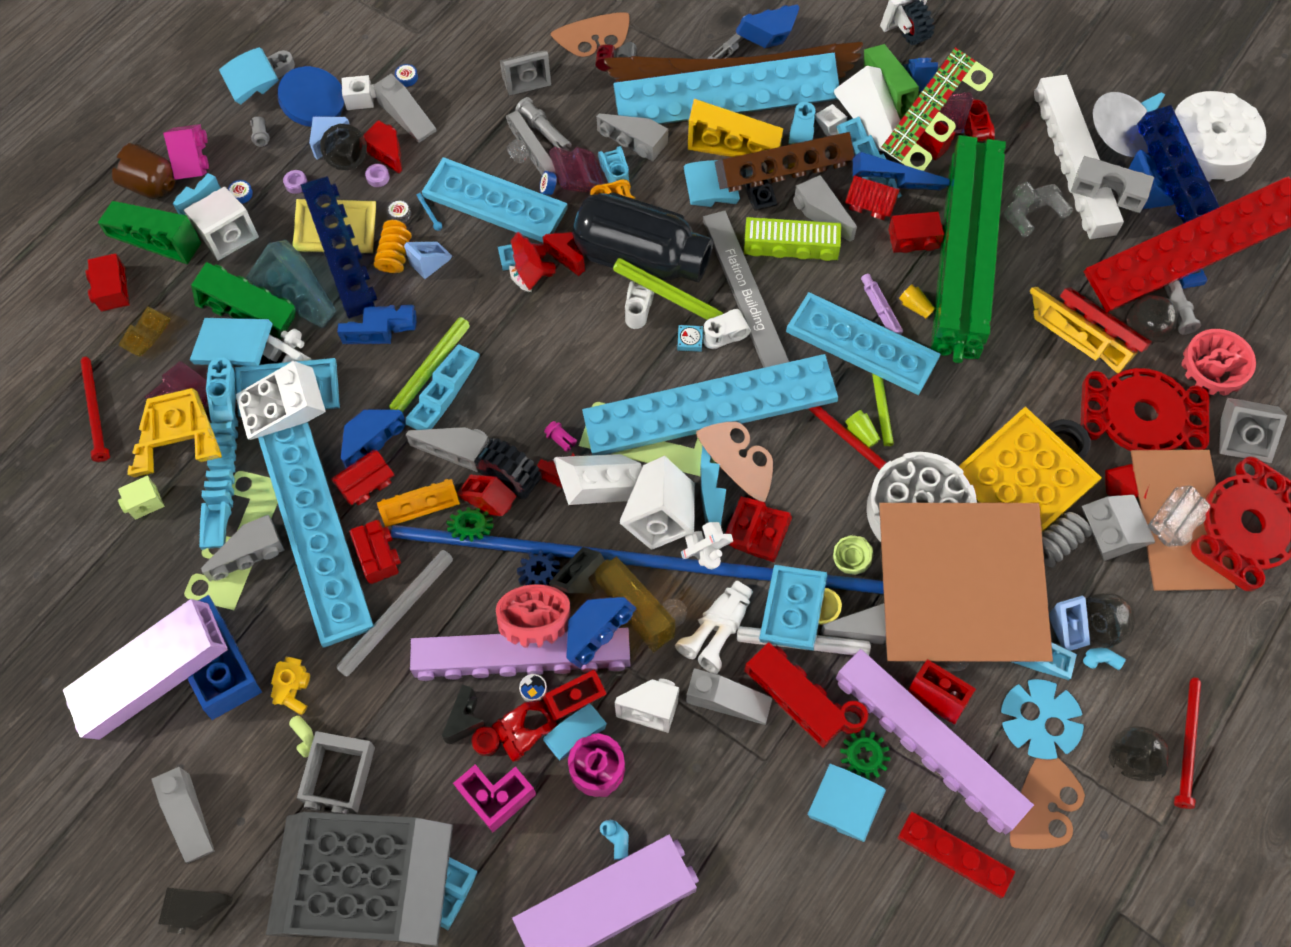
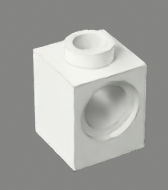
[342,75,377,110]

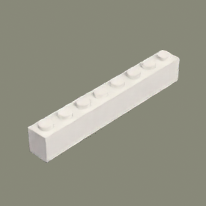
[1034,75,1124,239]

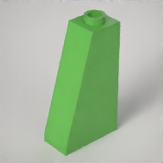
[864,44,919,121]

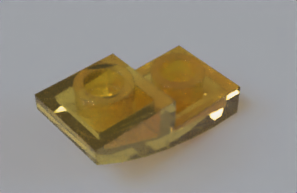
[118,306,171,357]

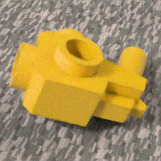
[271,656,310,715]

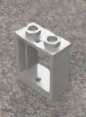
[297,731,375,814]

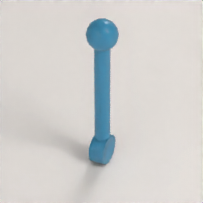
[416,193,442,231]

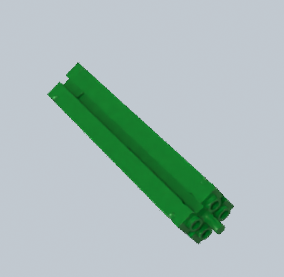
[930,135,1006,363]

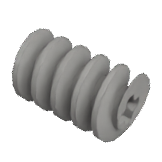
[1042,512,1092,567]

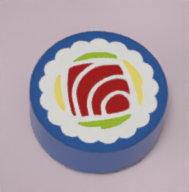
[395,64,418,87]
[540,171,557,196]
[228,180,253,204]

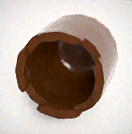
[112,143,175,199]

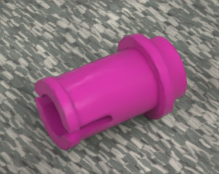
[544,421,577,452]

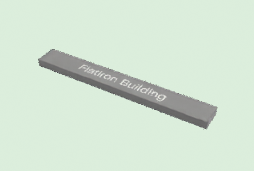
[703,211,789,368]

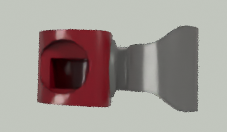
[595,42,638,72]

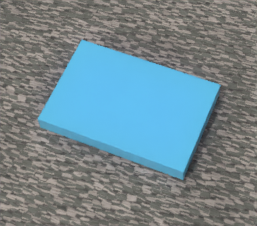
[190,318,272,366]
[759,565,827,651]

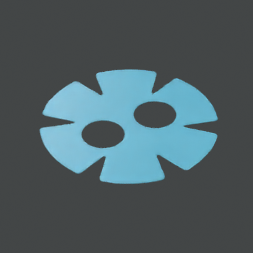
[1001,679,1084,759]

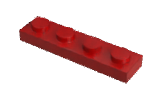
[1059,287,1152,352]
[897,811,1016,899]

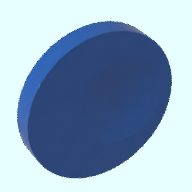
[278,66,344,127]

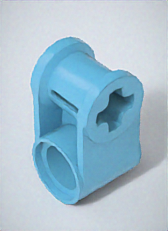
[788,102,815,145]
[598,146,629,189]

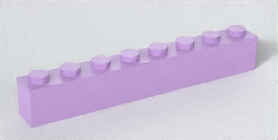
[410,628,630,681]
[836,649,1034,835]

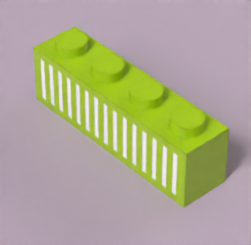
[744,217,841,261]

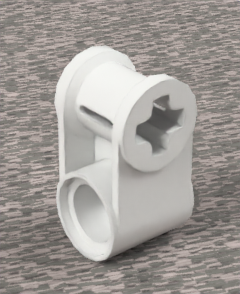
[625,281,654,329]
[702,309,751,349]

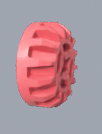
[1182,329,1256,396]
[496,584,571,648]

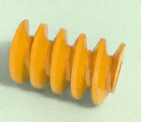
[373,220,412,273]

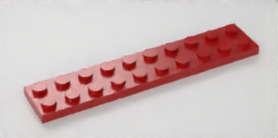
[1083,176,1291,313]

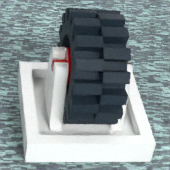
[880,0,935,45]

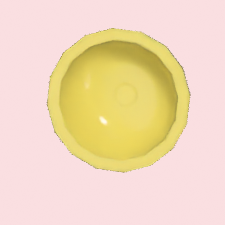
[818,588,842,625]

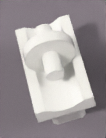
[262,329,311,363]
[681,522,733,570]

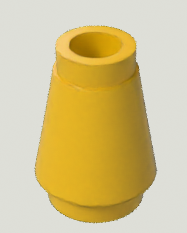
[899,284,936,319]

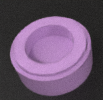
[365,164,390,187]
[283,170,308,194]

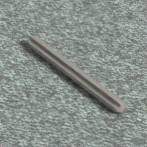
[336,550,453,676]

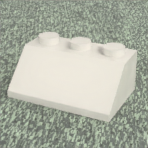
[554,454,642,505]

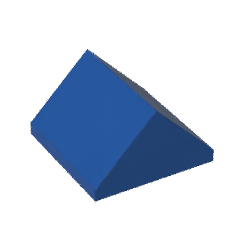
[1129,149,1176,209]

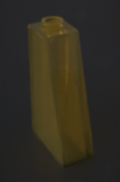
[595,556,675,653]

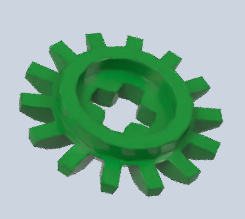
[447,507,494,542]
[840,730,890,780]

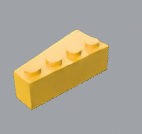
[688,99,783,163]

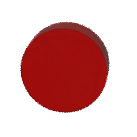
[471,727,500,756]

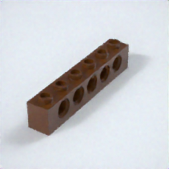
[714,132,854,192]

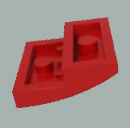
[725,496,792,562]

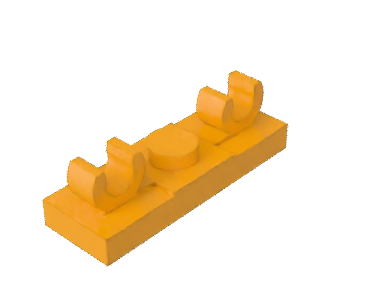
[377,479,460,527]

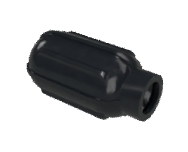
[572,193,713,283]

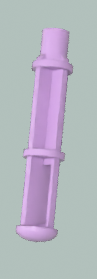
[861,274,903,335]

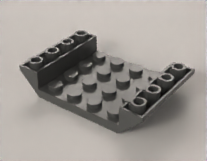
[266,812,453,947]

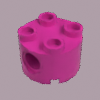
[568,733,625,797]

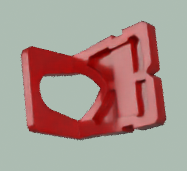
[492,700,558,762]

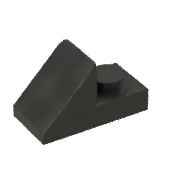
[549,547,604,594]
[442,684,486,744]

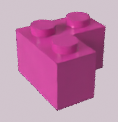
[163,124,209,179]
[453,764,536,833]

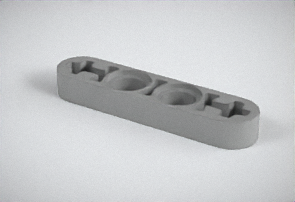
[506,111,558,177]

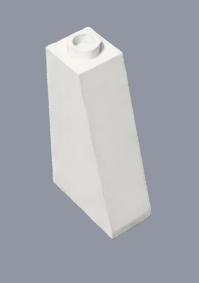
[834,66,900,152]

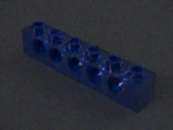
[1137,105,1220,223]
[300,176,378,319]

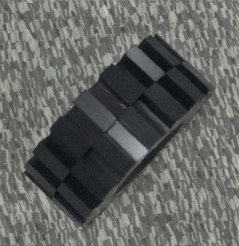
[474,438,542,499]

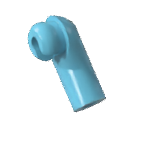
[1083,647,1126,670]

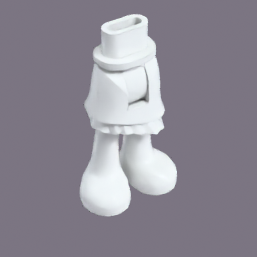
[675,581,753,674]

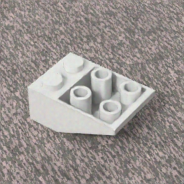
[235,361,326,440]

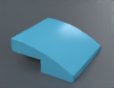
[219,47,279,105]
[684,160,740,207]
[808,764,886,842]
[440,857,477,930]

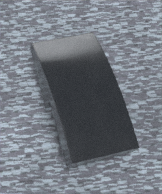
[740,165,777,211]

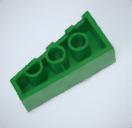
[98,201,201,265]
[191,262,295,339]

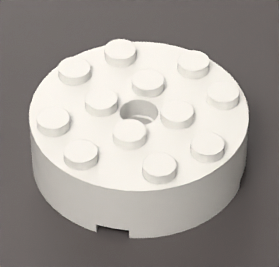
[1163,91,1266,182]
[867,452,977,542]

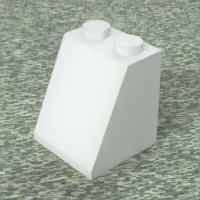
[184,187,259,261]
[620,456,695,550]

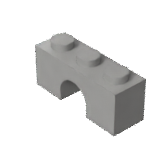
[1071,156,1154,213]

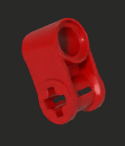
[962,99,995,142]

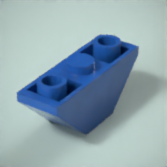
[736,4,799,48]
[902,58,938,91]
[341,410,406,468]
[566,597,637,668]

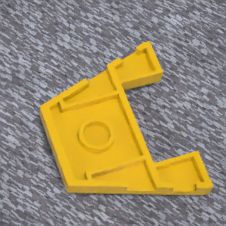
[128,388,222,477]

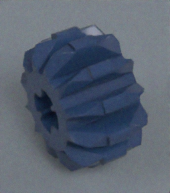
[517,550,561,586]

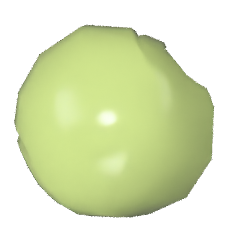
[833,535,874,575]

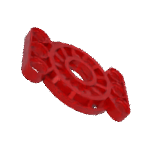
[1080,368,1209,451]
[1191,457,1291,591]

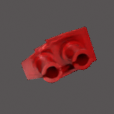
[511,232,556,290]

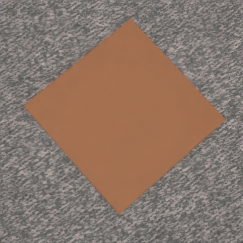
[879,503,1053,662]

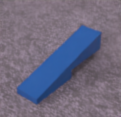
[853,152,950,190]

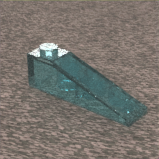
[246,240,337,328]

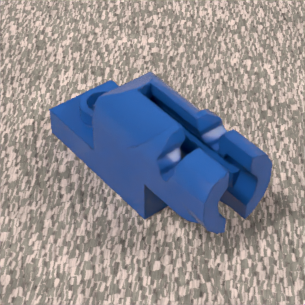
[337,305,417,344]

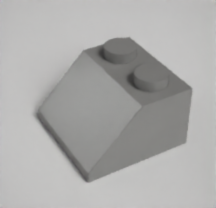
[500,50,551,96]
[1219,397,1287,463]
[1082,495,1155,561]

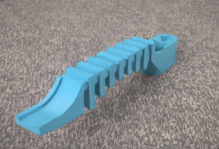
[199,357,238,550]

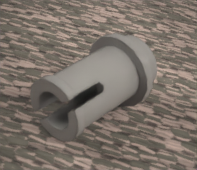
[250,116,270,147]

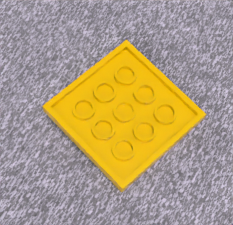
[959,406,1102,532]

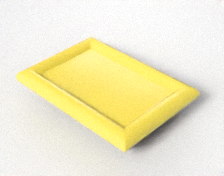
[292,199,376,253]

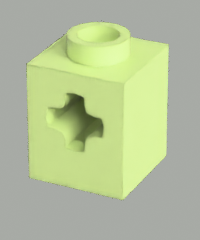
[118,476,165,520]

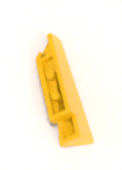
[1030,287,1138,373]

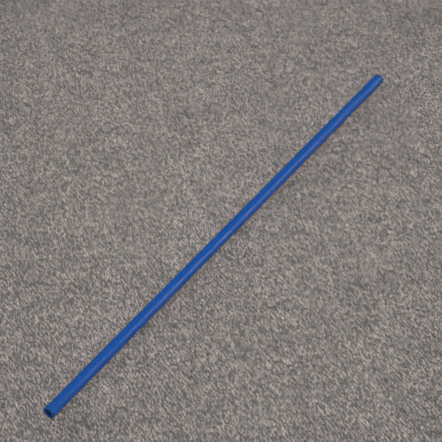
[391,525,884,594]

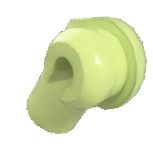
[289,716,314,758]

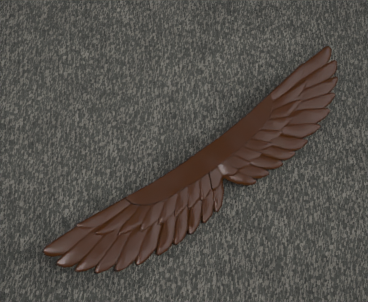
[604,42,863,83]

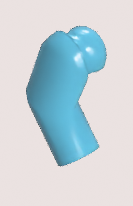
[600,820,629,860]

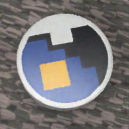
[519,674,547,702]

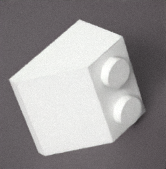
[615,679,679,733]

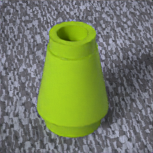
[845,410,881,448]

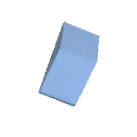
[309,117,352,160]
[404,242,452,279]
[1049,595,1090,651]

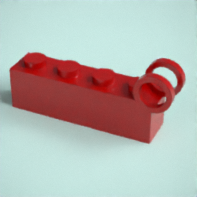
[744,642,868,749]

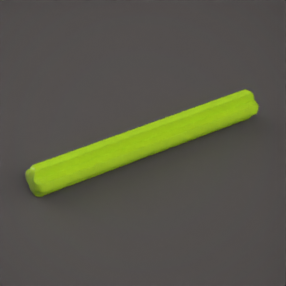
[613,258,724,320]
[389,317,470,413]

